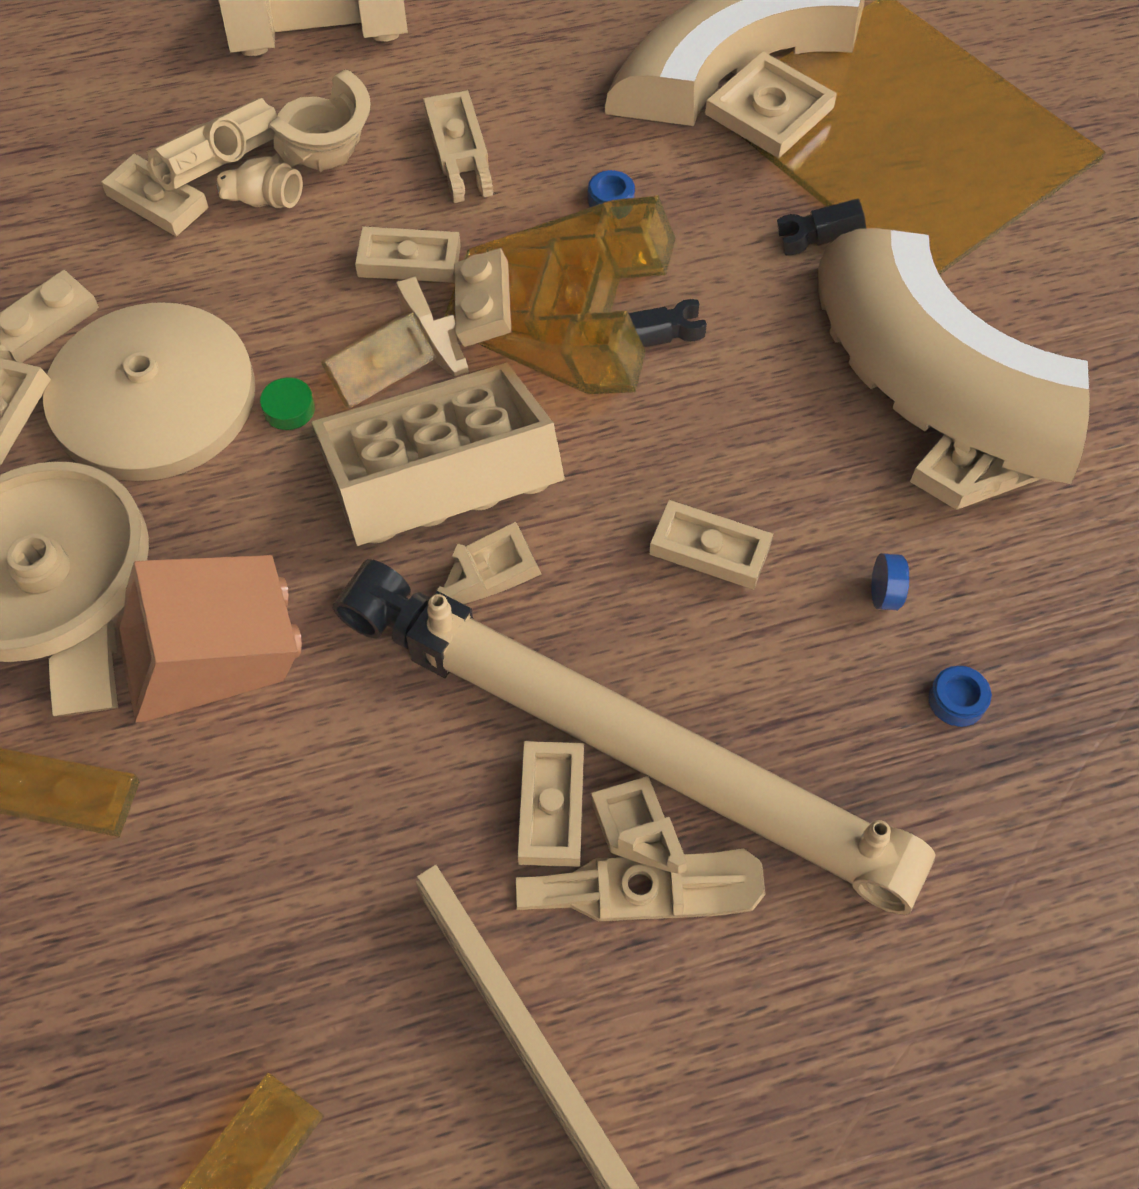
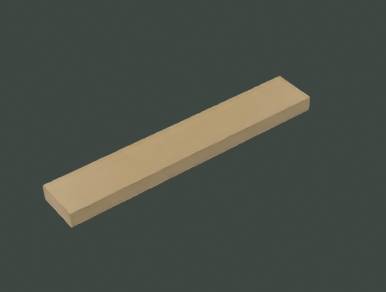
[416,865,639,1189]

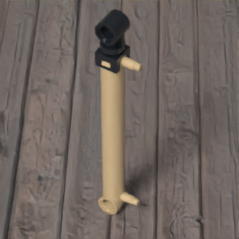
[332,559,936,915]

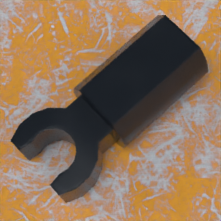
[777,198,866,255]
[615,299,707,352]

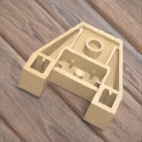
[219,0,408,56]

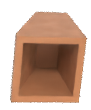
[116,555,302,723]

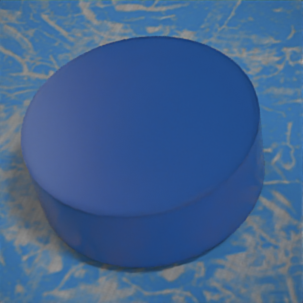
[588,170,635,217]
[871,553,909,611]
[928,666,992,727]

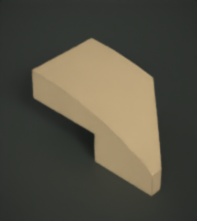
[396,276,469,376]
[437,522,541,604]
[49,619,118,717]
[591,776,687,874]

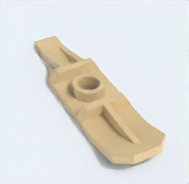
[516,848,766,922]

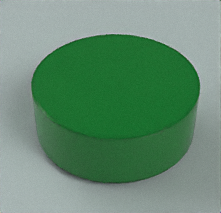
[260,377,315,430]

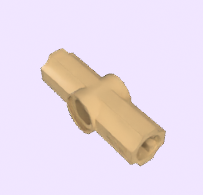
[146,98,278,191]

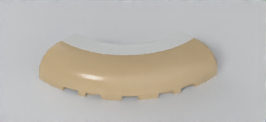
[605,0,865,126]
[818,228,1090,484]

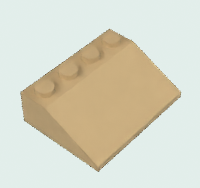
[312,363,565,546]

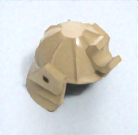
[269,69,371,172]

